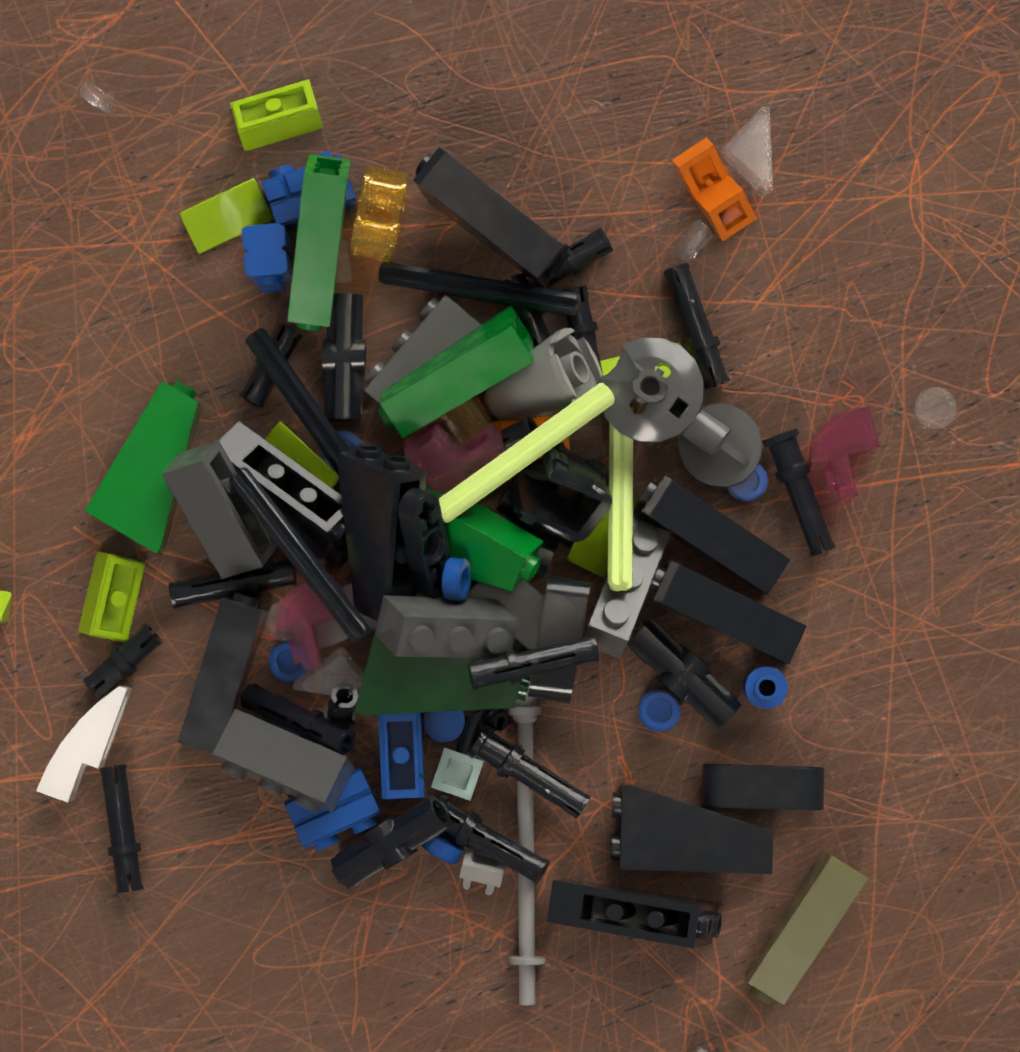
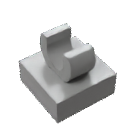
[459,845,508,895]

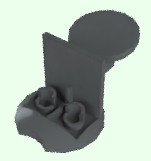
[599,338,762,488]

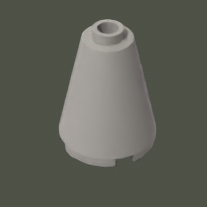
[484,328,603,421]

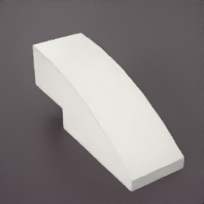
[36,686,132,803]

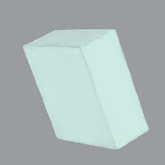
[431,747,484,801]

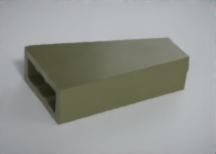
[745,850,868,1006]

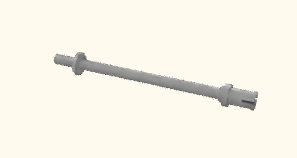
[508,679,546,1005]

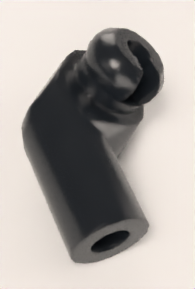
[456,709,509,755]

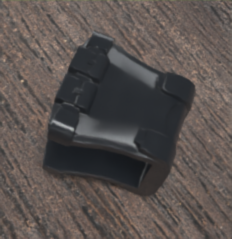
[510,441,612,542]

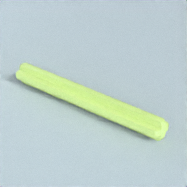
[439,383,615,523]
[607,406,633,591]

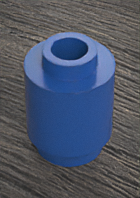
[742,666,788,709]

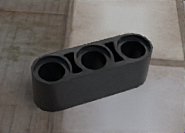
[528,575,591,704]
[702,764,825,810]

